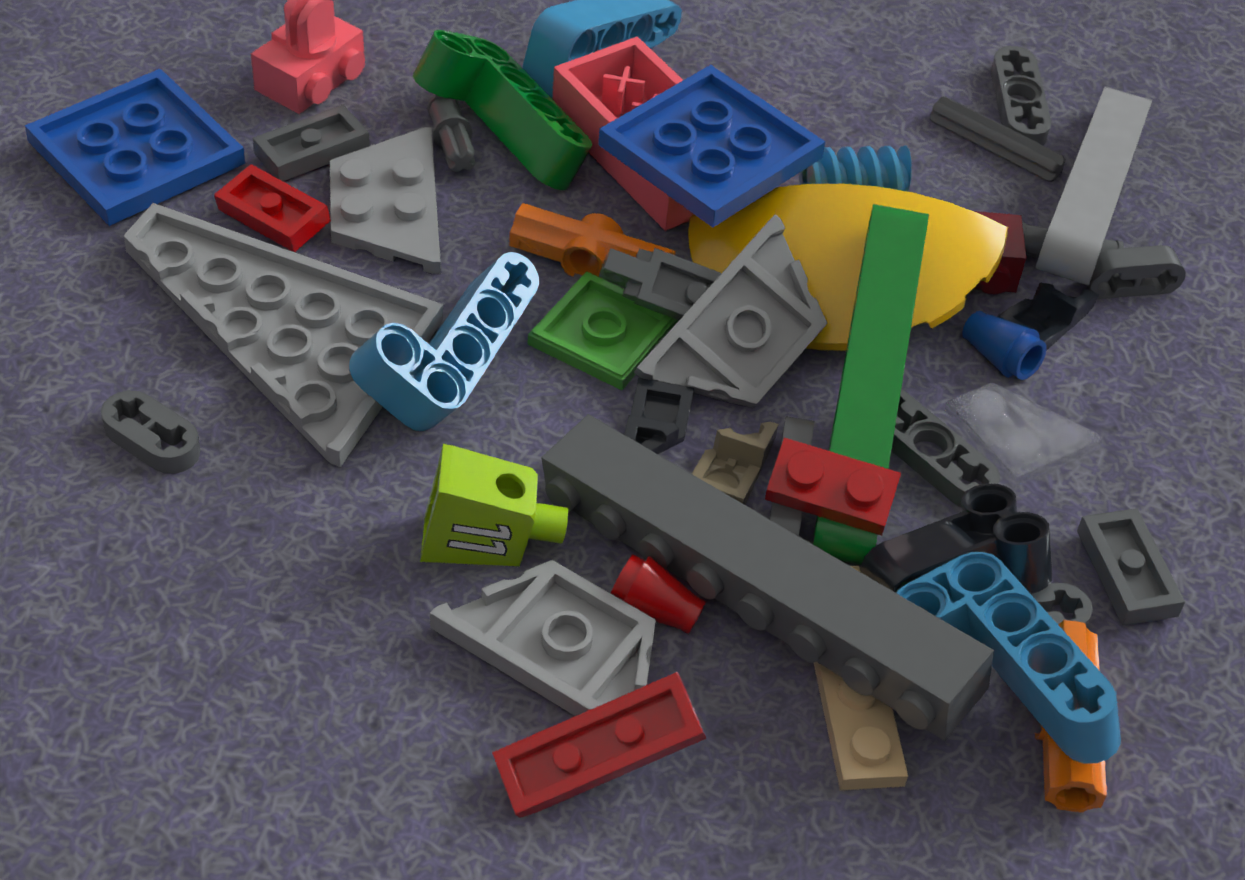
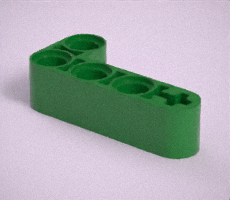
[413,30,593,190]

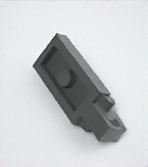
[599,248,721,320]

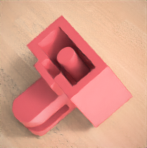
[251,0,365,114]

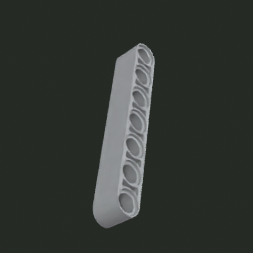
[1035,87,1152,285]

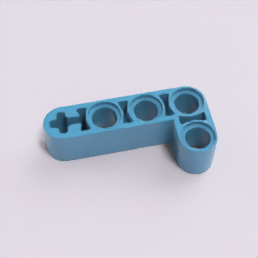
[522,0,682,98]
[349,252,539,431]
[897,552,1121,764]

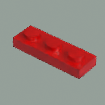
[492,672,707,818]

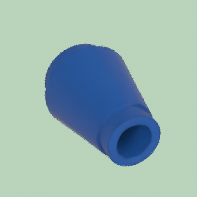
[962,311,1047,380]

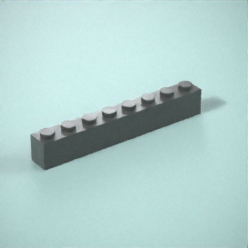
[541,414,994,741]

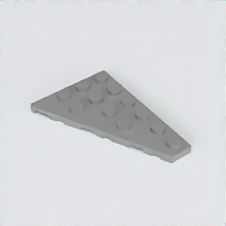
[124,203,443,467]

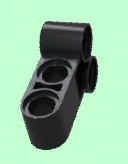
[860,484,1052,594]

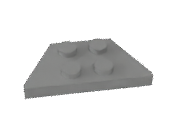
[330,127,441,274]
[634,214,827,408]
[430,560,656,716]

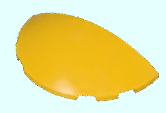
[689,184,1008,351]

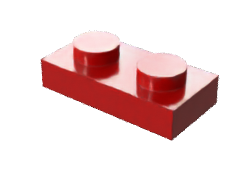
[214,164,331,252]
[765,437,901,536]

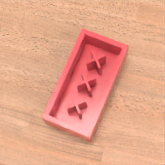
[552,36,693,231]

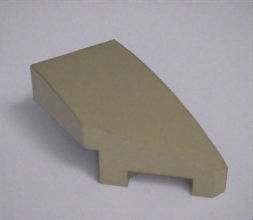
[692,422,779,505]

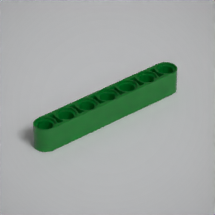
[813,204,929,566]

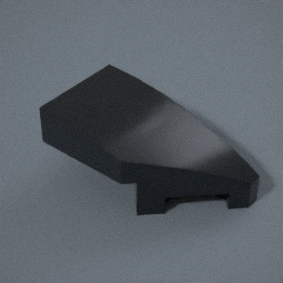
[997,282,1099,351]
[624,378,694,454]

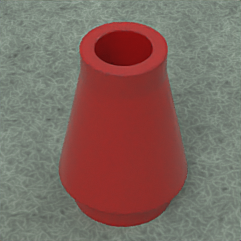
[610,554,706,635]

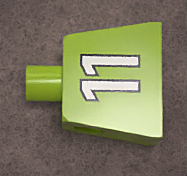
[420,444,568,566]

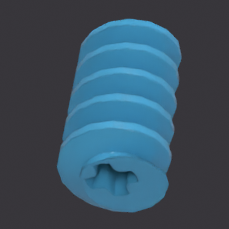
[799,145,912,192]

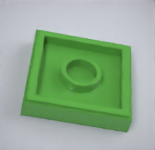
[528,271,679,390]

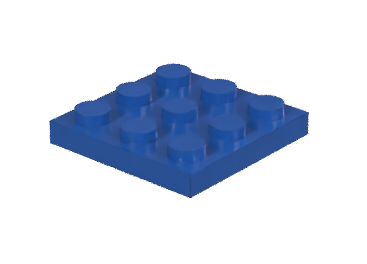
[598,65,825,228]
[25,69,246,226]

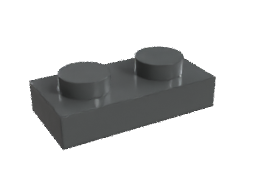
[253,104,370,181]
[1077,508,1185,626]

